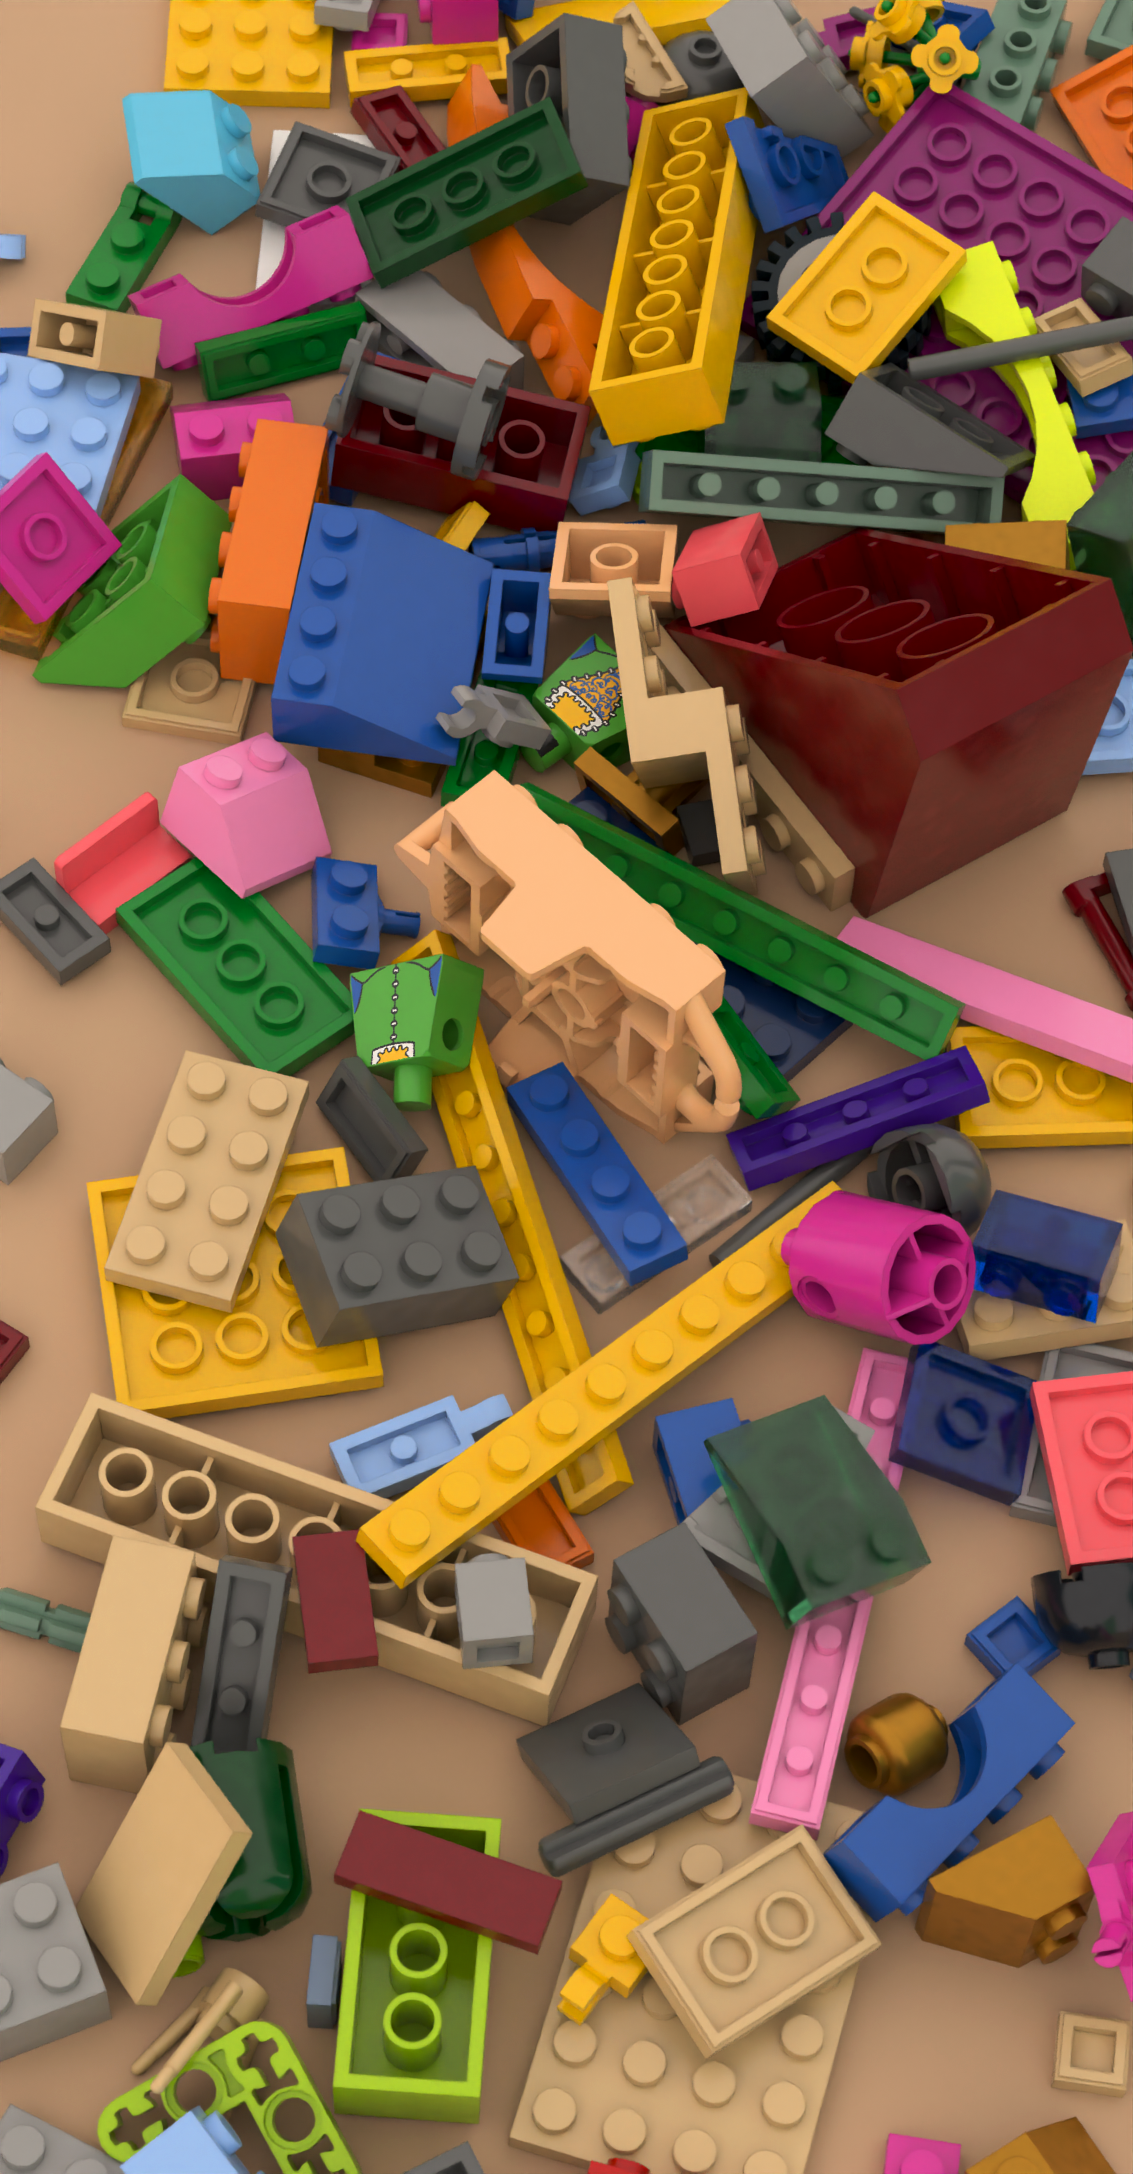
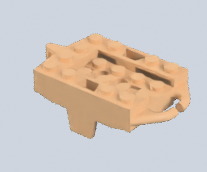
[394,770,742,1144]

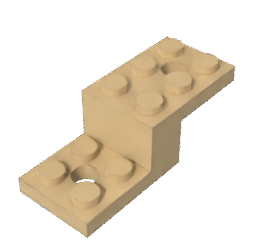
[607,577,767,895]

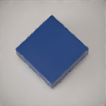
[964,1596,1061,1679]

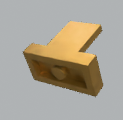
[573,746,710,856]

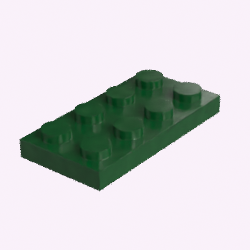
[345,97,589,289]

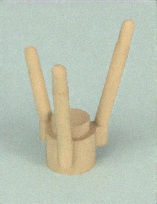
[131,1967,270,2122]

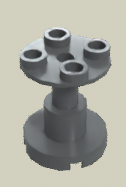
[325,321,512,481]

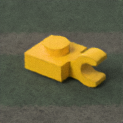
[557,1893,649,2026]

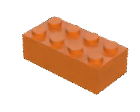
[208,419,330,685]

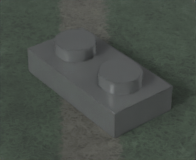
[0,857,111,985]

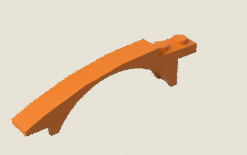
[447,64,604,427]

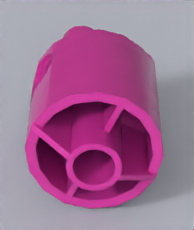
[781,1190,976,1345]

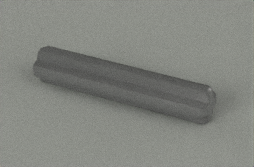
[538,1756,735,1877]

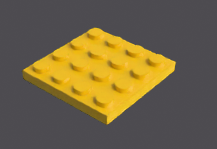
[86,1147,384,1419]

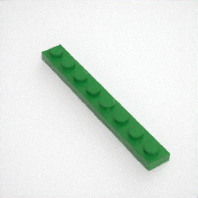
[520,782,966,1060]

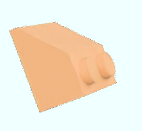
[549,522,678,619]

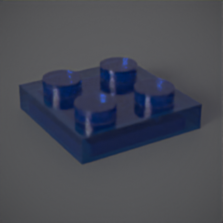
[888,1342,1038,1506]

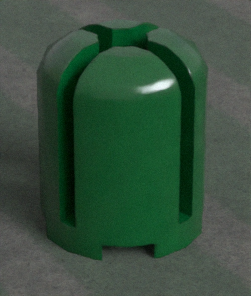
[189,1738,312,1942]

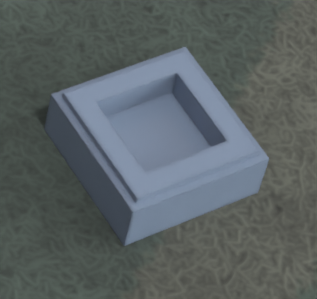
[306,1935,342,2029]

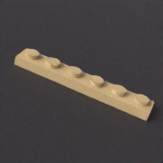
[651,621,855,912]

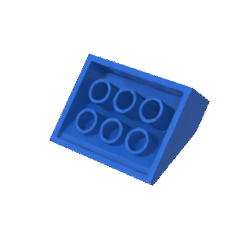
[271,502,494,766]

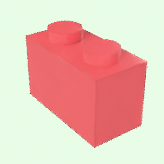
[672,512,779,627]

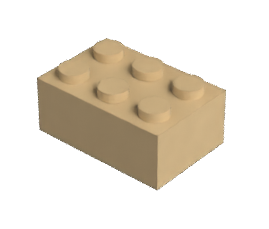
[60,1535,210,1794]

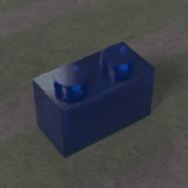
[972,1189,1123,1323]

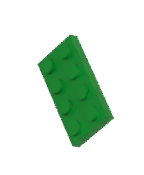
[115,857,355,1076]

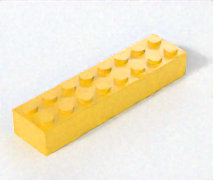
[588,87,765,446]

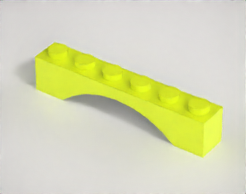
[932,241,1116,570]

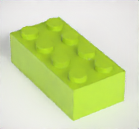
[333,1808,501,2124]

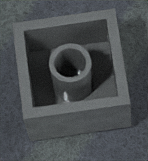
[605,1522,758,1726]

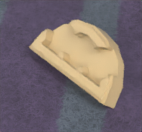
[613,1,688,103]

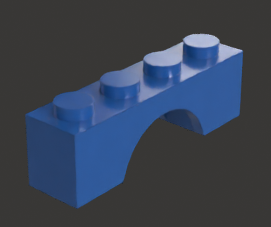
[823,1662,1075,1923]

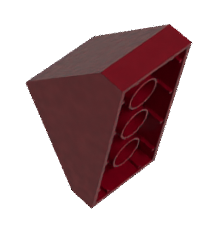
[663,527,1133,918]

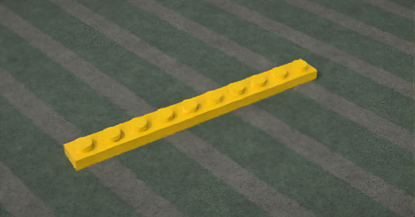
[391,929,634,1516]
[355,1180,842,1590]

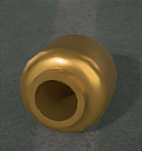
[844,1693,949,1795]

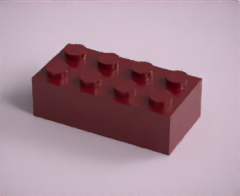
[330,355,591,532]

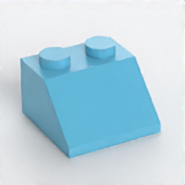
[122,90,260,235]

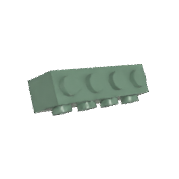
[962,0,1073,131]

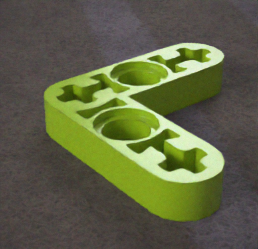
[97,2021,363,2174]

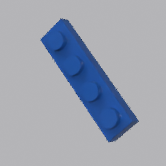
[506,1062,688,1287]

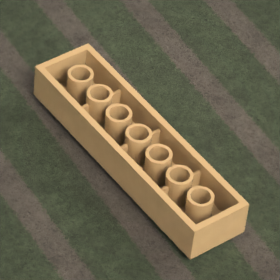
[35,1392,598,1726]

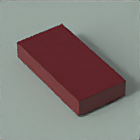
[292,1529,379,1674]

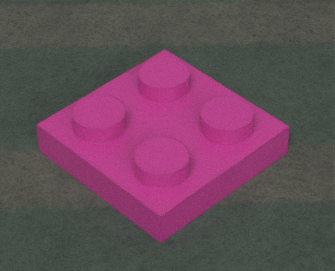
[0,452,122,624]

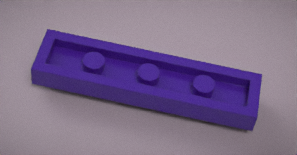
[726,1045,990,1192]

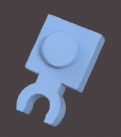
[569,426,640,516]

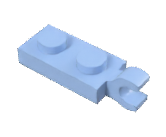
[329,1394,513,1499]

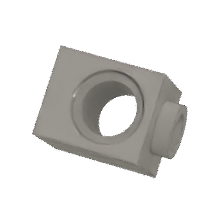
[454,1553,534,1669]

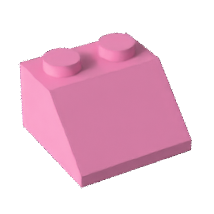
[160,732,332,899]

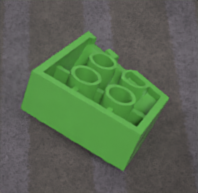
[32,474,232,688]

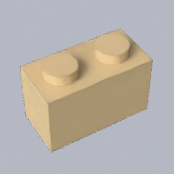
[27,298,162,378]

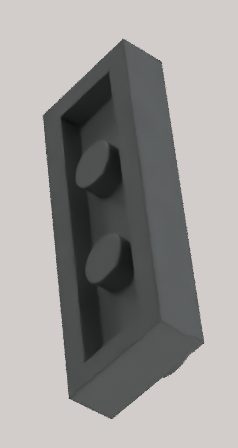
[191,1554,293,1754]

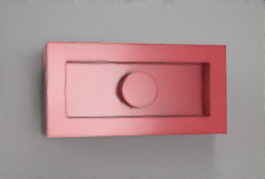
[54,792,193,934]

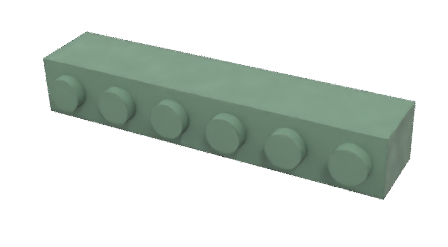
[638,450,1005,535]

